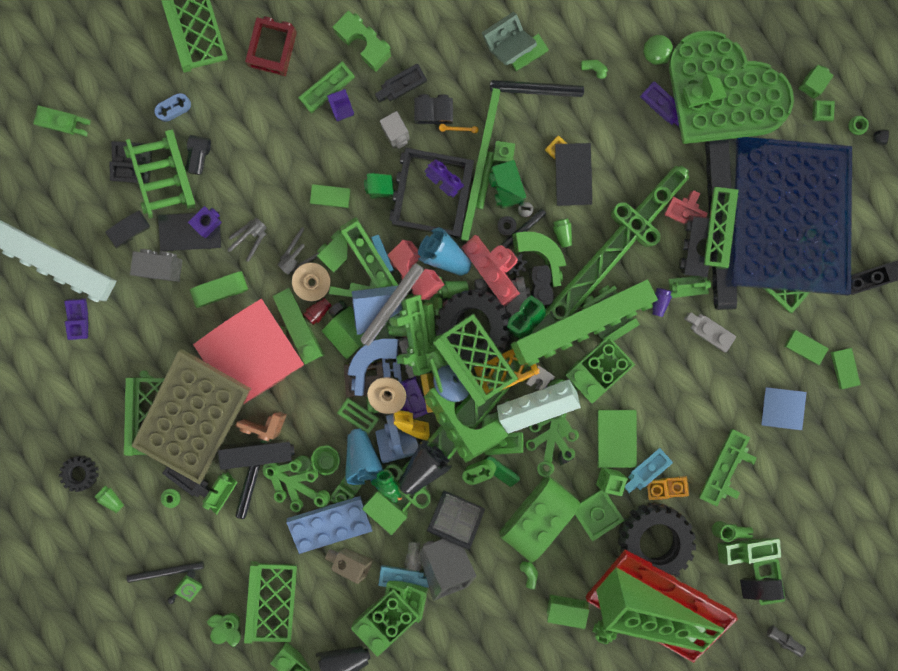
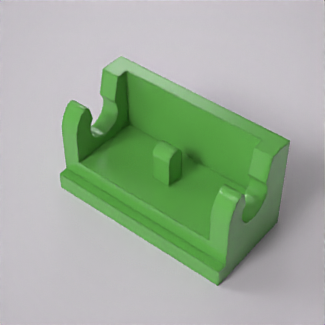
[547,594,589,629]

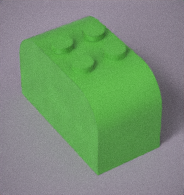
[499,475,580,563]

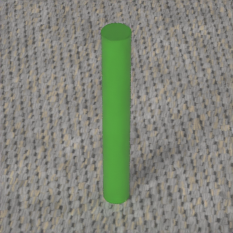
[476,152,494,209]

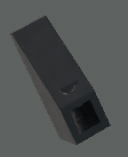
[845,259,898,295]

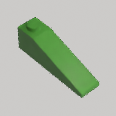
[340,217,398,288]
[272,288,325,364]

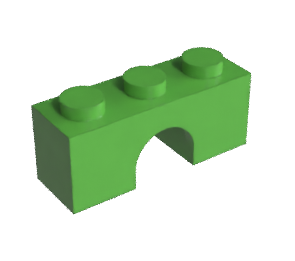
[333,10,391,72]

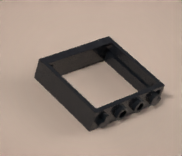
[389,148,474,238]

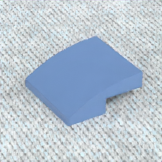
[762,387,807,430]

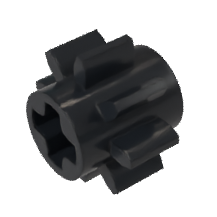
[508,252,527,276]

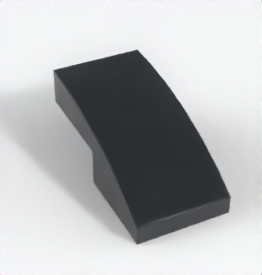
[105,210,150,249]
[740,578,785,600]

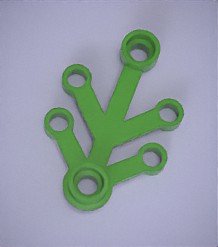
[526,413,579,477]
[263,459,331,512]

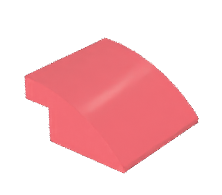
[193,299,304,405]

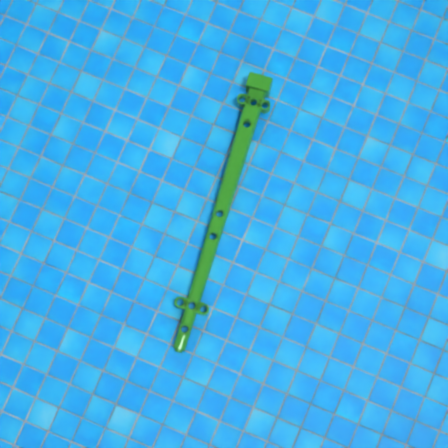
[362,165,689,535]

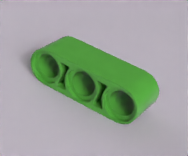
[189,271,248,308]

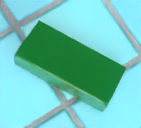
[483,455,520,487]

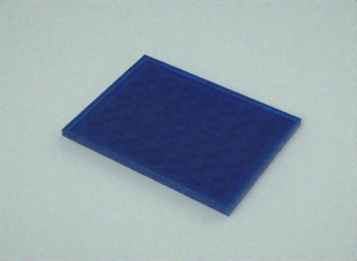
[732,137,852,296]

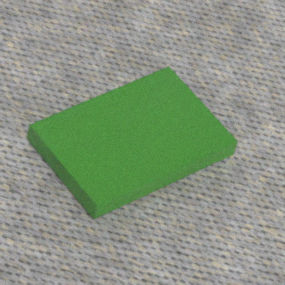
[597,410,637,468]

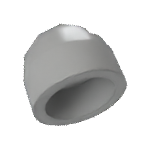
[518,202,533,218]

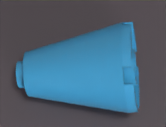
[418,227,471,276]
[345,429,384,485]

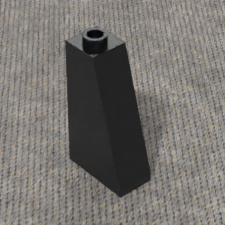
[218,439,295,470]

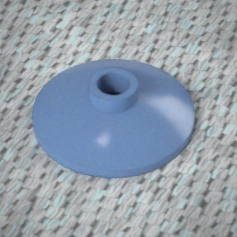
[434,365,469,402]

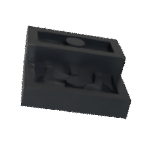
[109,141,152,183]

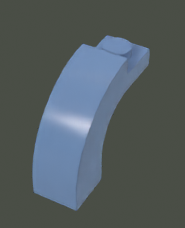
[348,339,399,396]

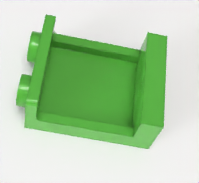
[580,285,640,341]

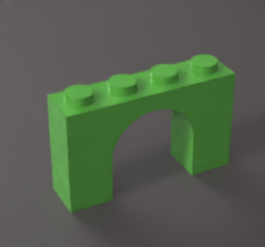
[424,379,508,463]

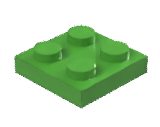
[575,489,625,541]

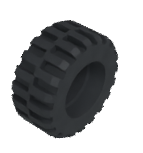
[435,290,512,365]
[618,503,696,577]

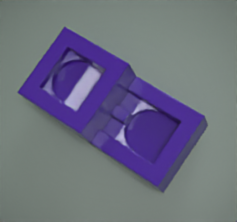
[64,298,88,340]

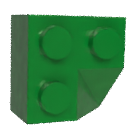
[488,160,526,209]

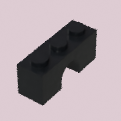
[679,215,717,277]

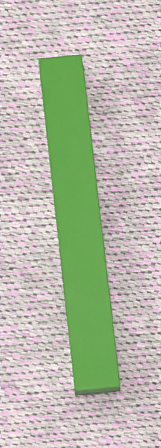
[461,88,500,242]

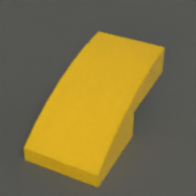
[393,410,430,440]

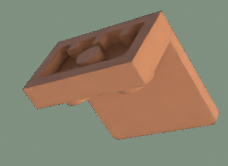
[235,412,287,441]

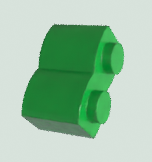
[507,296,546,340]

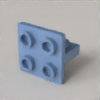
[375,414,418,463]

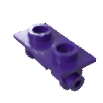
[424,160,464,197]

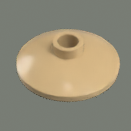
[292,263,331,301]
[368,377,406,414]

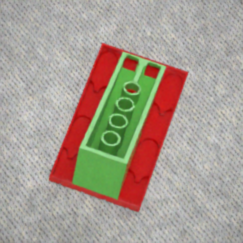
[586,550,738,663]

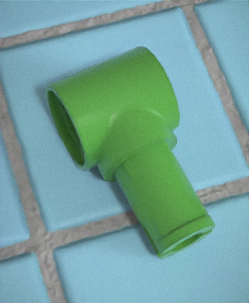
[712,521,753,542]

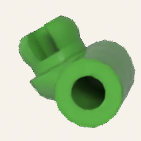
[581,60,608,79]

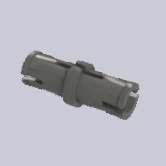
[766,625,806,657]

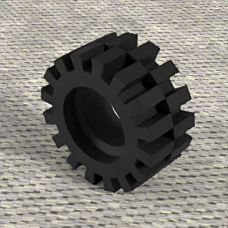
[59,456,99,492]

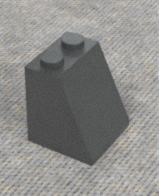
[419,538,477,601]

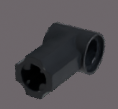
[185,135,211,175]

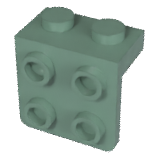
[482,12,537,65]

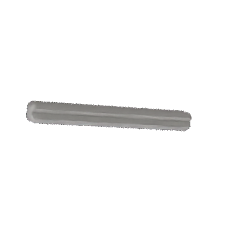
[361,264,423,346]

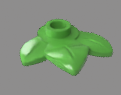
[207,613,241,647]

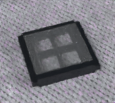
[427,490,485,550]

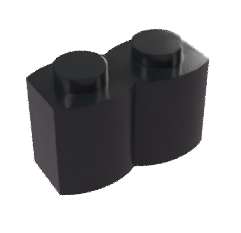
[414,94,453,125]
[529,265,553,305]

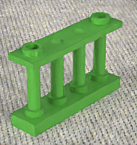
[124,130,195,219]

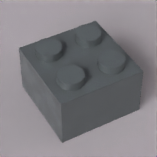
[130,249,182,282]

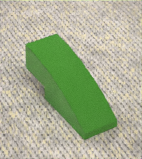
[717,538,781,565]

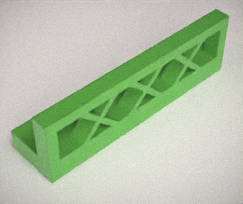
[704,187,738,269]

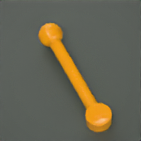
[439,124,479,134]

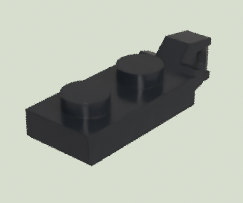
[375,64,427,103]
[162,467,214,498]

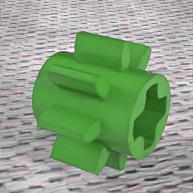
[592,619,617,644]

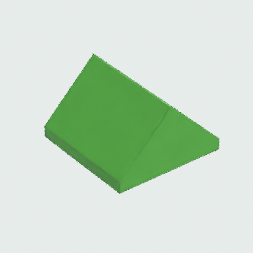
[322,306,365,359]

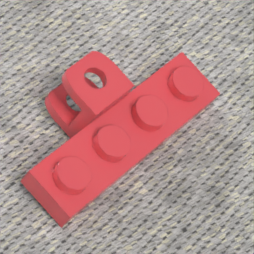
[461,235,520,306]

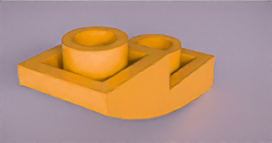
[647,476,689,500]

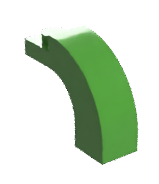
[512,232,566,287]

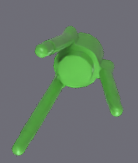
[425,347,444,393]

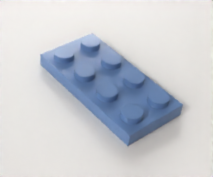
[286,496,372,554]

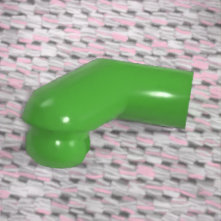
[520,561,538,589]

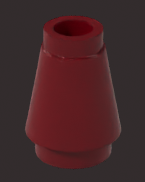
[303,298,332,325]

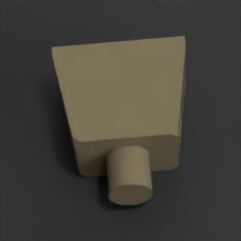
[325,548,373,584]

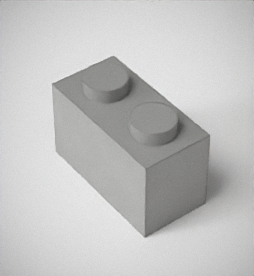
[380,111,410,149]

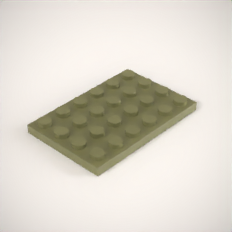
[132,349,251,484]

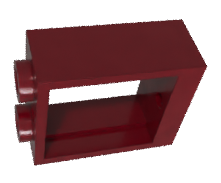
[245,16,297,77]

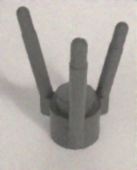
[228,218,267,262]
[278,227,319,274]

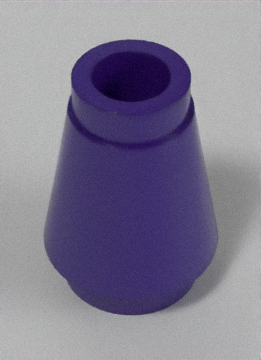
[652,288,672,317]

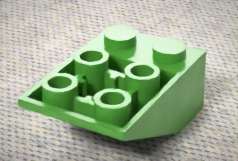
[564,336,635,404]
[351,589,420,657]

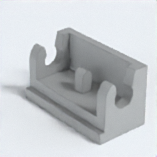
[524,365,555,390]

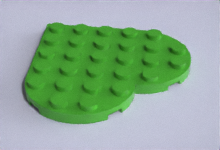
[669,31,794,144]

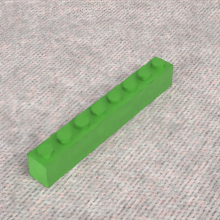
[510,279,658,367]

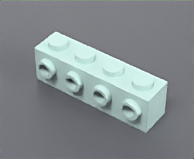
[497,380,581,433]

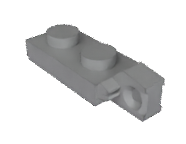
[684,312,736,353]

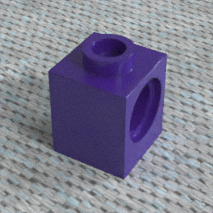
[188,206,222,238]

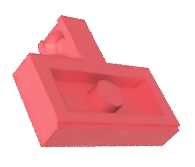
[664,190,708,225]

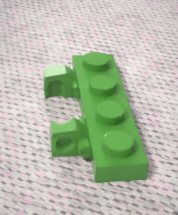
[390,295,432,376]
[699,429,757,506]

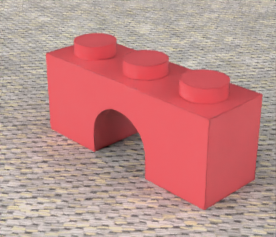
[387,240,445,300]

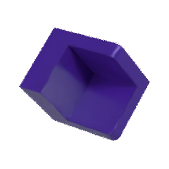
[327,89,354,122]

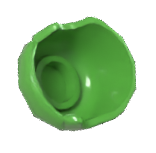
[643,35,673,65]
[311,445,340,475]

